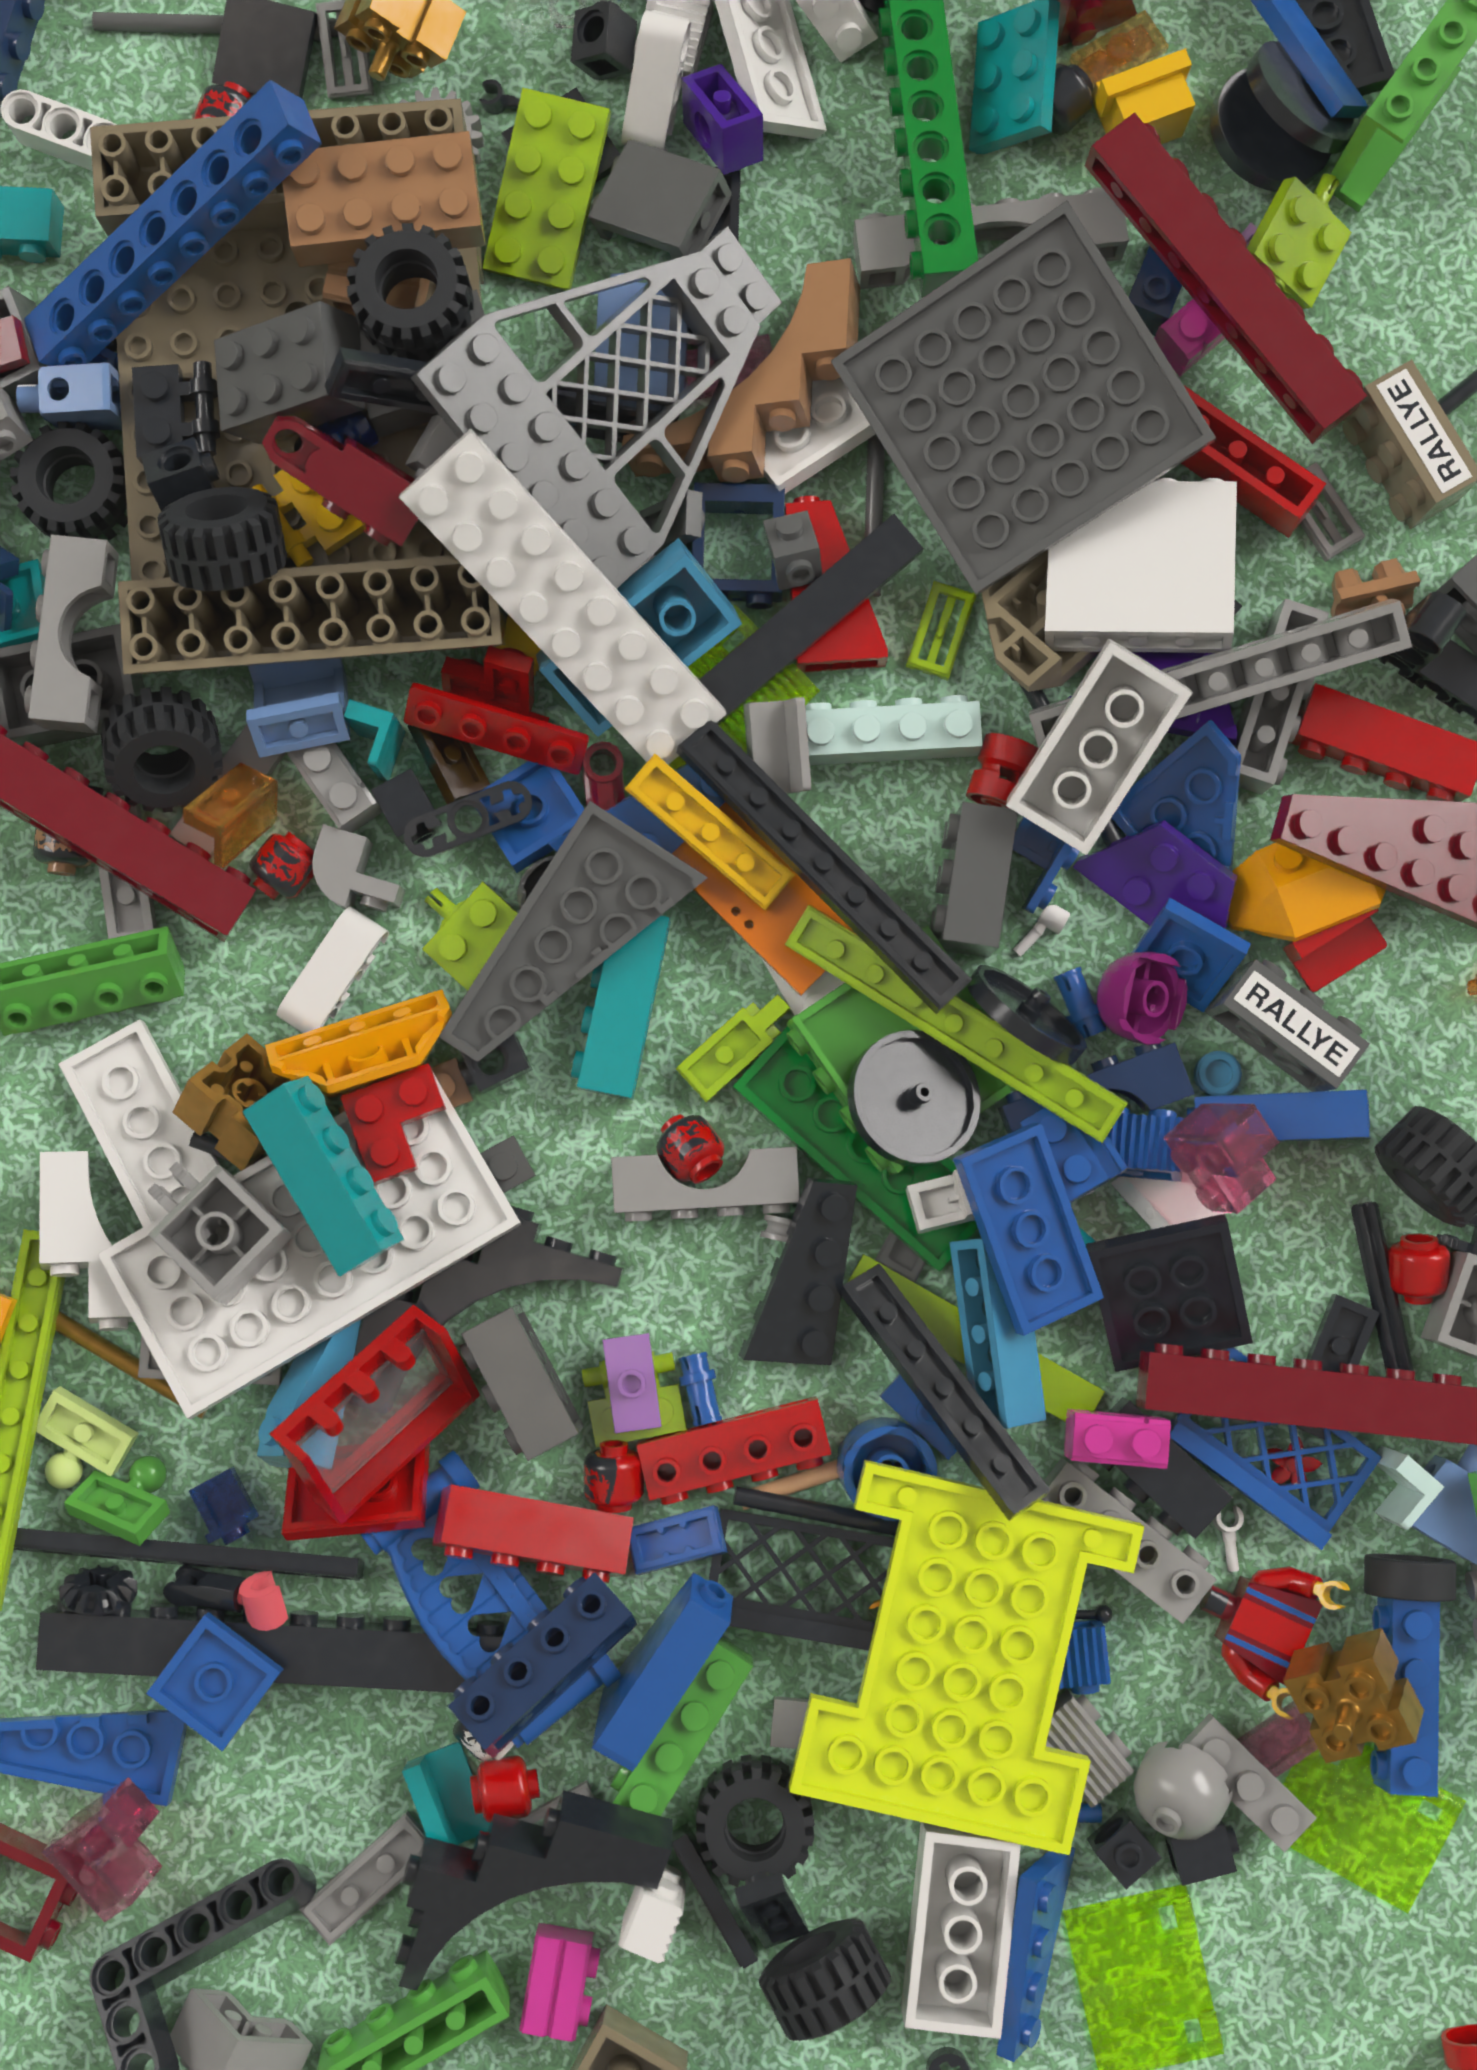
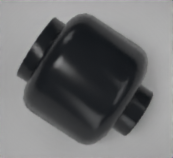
[1051,64,1094,135]

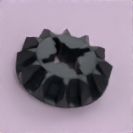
[59,1564,137,1616]

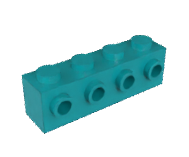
[571,916,671,1100]
[242,1076,404,1277]

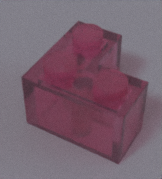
[1163,1103,1279,1214]
[42,1777,163,1922]

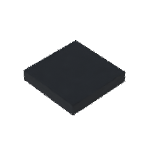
[212,0,318,99]

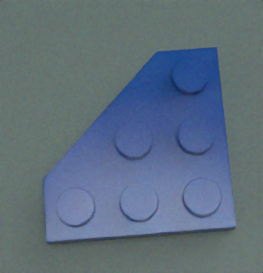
[1111,720,1241,871]

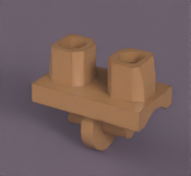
[1330,558,1421,617]

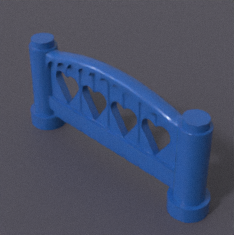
[360,1450,622,1749]

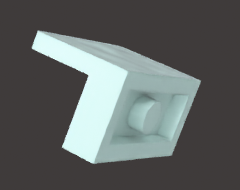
[1375,1446,1444,1530]

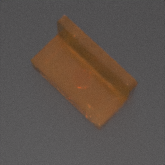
[183,762,278,868]

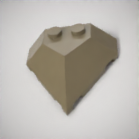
[981,550,1100,692]

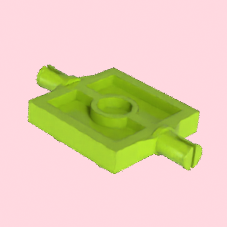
[1247,174,1352,309]
[422,881,518,991]

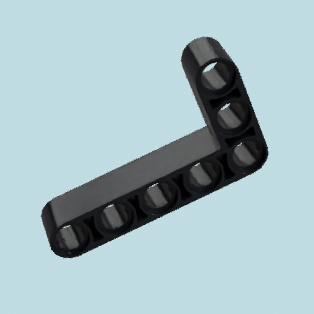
[1378,592,1477,725]
[89,1858,317,2070]

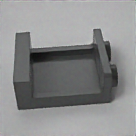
[588,139,732,259]

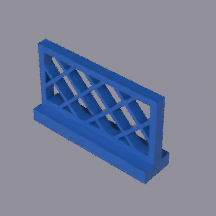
[1170,1347,1382,1550]

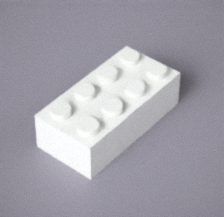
[1006,639,1192,855]
[901,1822,1021,2039]

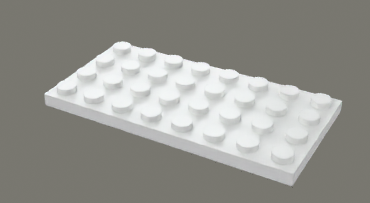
[98,1073,522,1419]

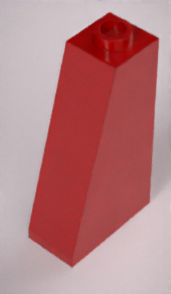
[784,495,888,673]

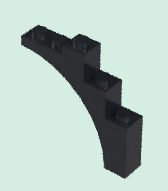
[347,1205,624,1413]
[395,1790,673,1991]

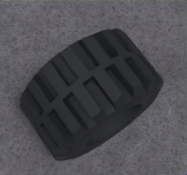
[346,223,474,361]
[10,421,128,541]
[157,487,287,591]
[100,686,223,813]
[1374,1106,1477,1228]
[695,1755,815,1887]
[758,1919,891,2041]

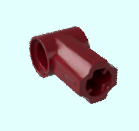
[581,741,625,811]

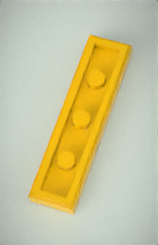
[624,753,795,910]

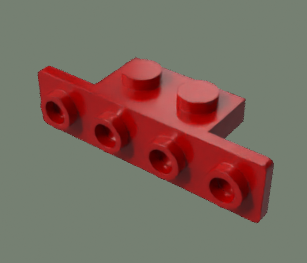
[403,683,589,775]

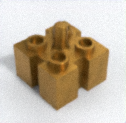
[334,0,466,81]
[172,1034,291,1171]
[1283,1628,1424,1763]

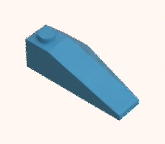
[257,1319,362,1468]

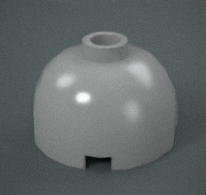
[1133,1741,1233,1840]

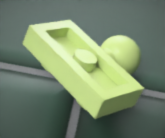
[36,1386,139,1489]

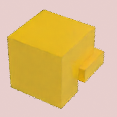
[1092,48,1196,144]

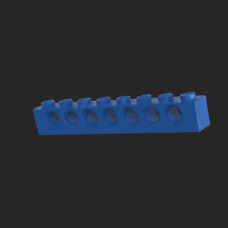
[24,80,322,366]

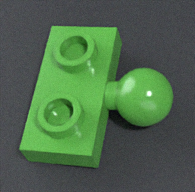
[64,1456,170,1546]

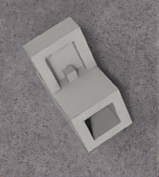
[312,824,405,912]

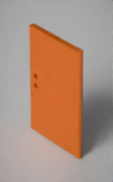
[672,802,854,996]

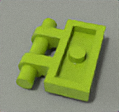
[582,1351,687,1448]

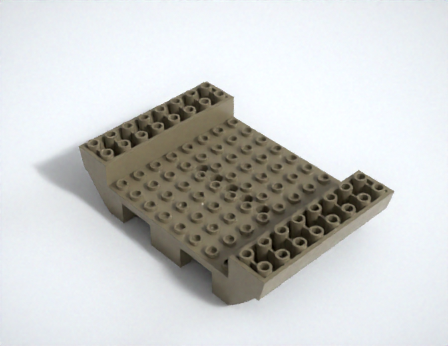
[90,98,507,675]

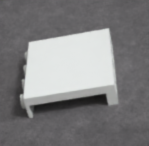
[1045,478,1237,653]

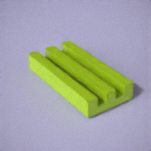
[906,581,976,681]

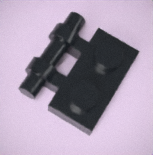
[132,361,220,464]

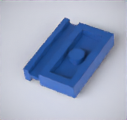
[1019,1108,1128,1203]

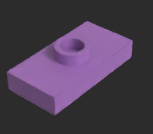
[602,1333,662,1433]

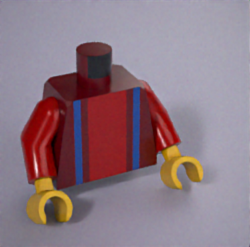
[1199,1566,1350,1720]

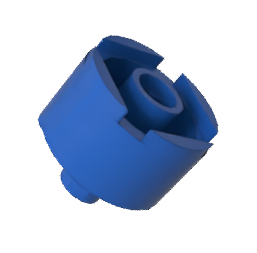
[837,1417,937,1521]

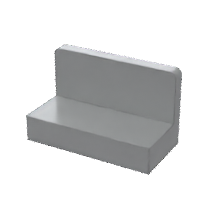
[743,697,811,794]

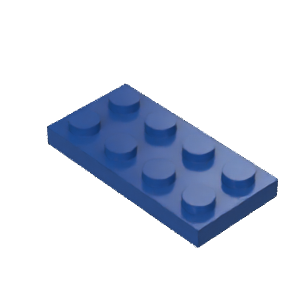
[953,1123,1104,1336]

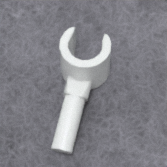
[1013,905,1070,957]
[1212,1506,1244,1572]

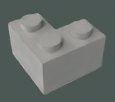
[170,1988,313,2070]

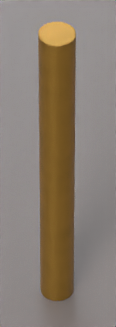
[55,1311,207,1419]

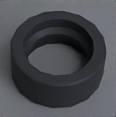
[1364,1553,1456,1602]

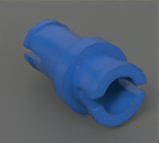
[1053,966,1107,1039]
[678,1352,722,1427]

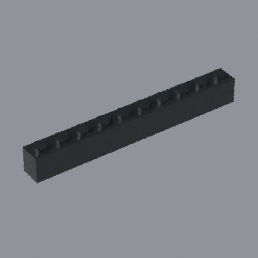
[36,1599,505,1693]

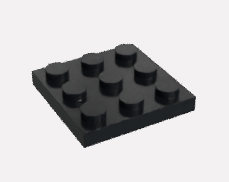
[1086,1214,1253,1372]

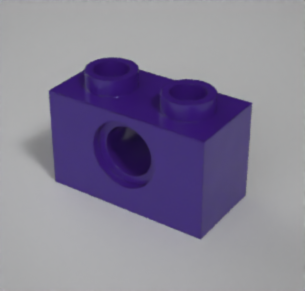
[681,64,764,175]

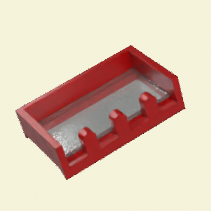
[269,1304,480,1525]

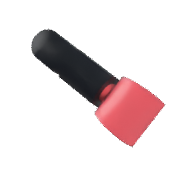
[163,1565,288,1631]

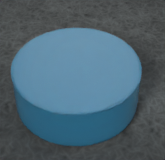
[1194,1051,1242,1096]

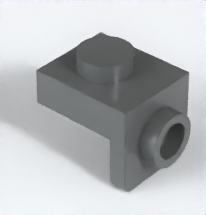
[763,511,822,590]

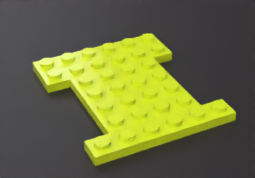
[789,1460,1144,1855]

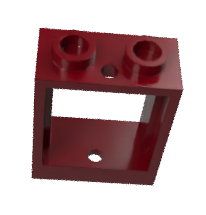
[0,1823,84,1963]

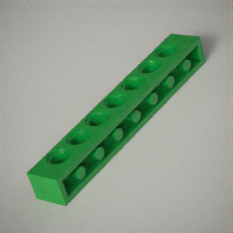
[878,0,978,298]

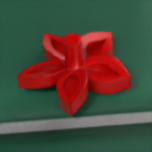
[1267,1436,1323,1490]

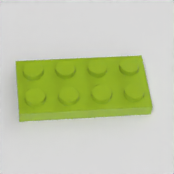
[482,87,611,291]

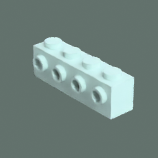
[805,695,982,765]

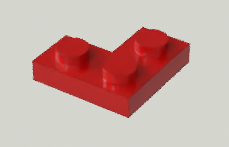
[441,646,534,712]
[340,1063,446,1186]

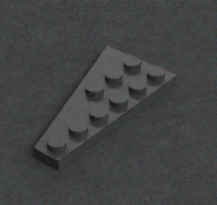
[439,801,708,1062]

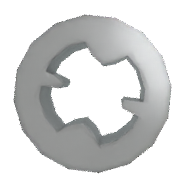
[760,1214,791,1242]

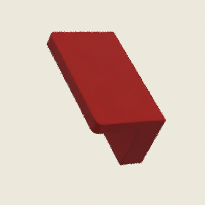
[1283,908,1387,992]

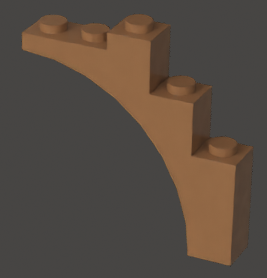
[622,258,860,483]

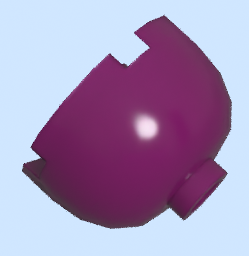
[1097,952,1187,1045]

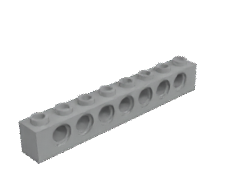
[1029,599,1412,748]

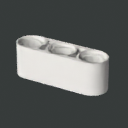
[621,10,691,151]
[0,89,116,171]
[276,906,389,1033]

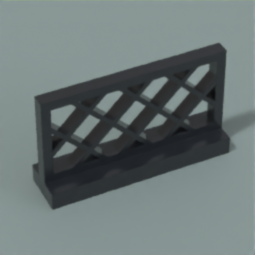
[709,1508,895,1651]

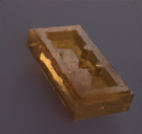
[1069,10,1169,93]

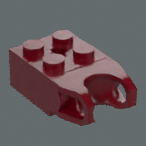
[262,416,419,547]

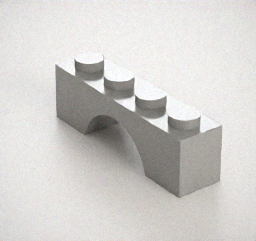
[24,535,119,733]
[611,1147,800,1222]

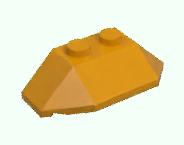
[1227,843,1386,942]
[265,989,452,1098]

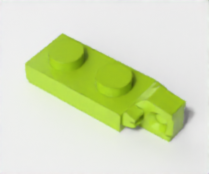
[675,994,790,1103]

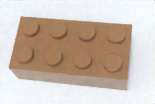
[282,131,486,267]

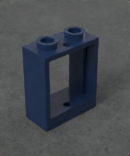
[692,482,785,609]

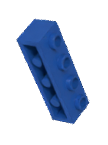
[1370,1597,1440,1797]

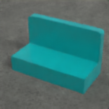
[343,699,406,782]
[402,1742,490,1845]

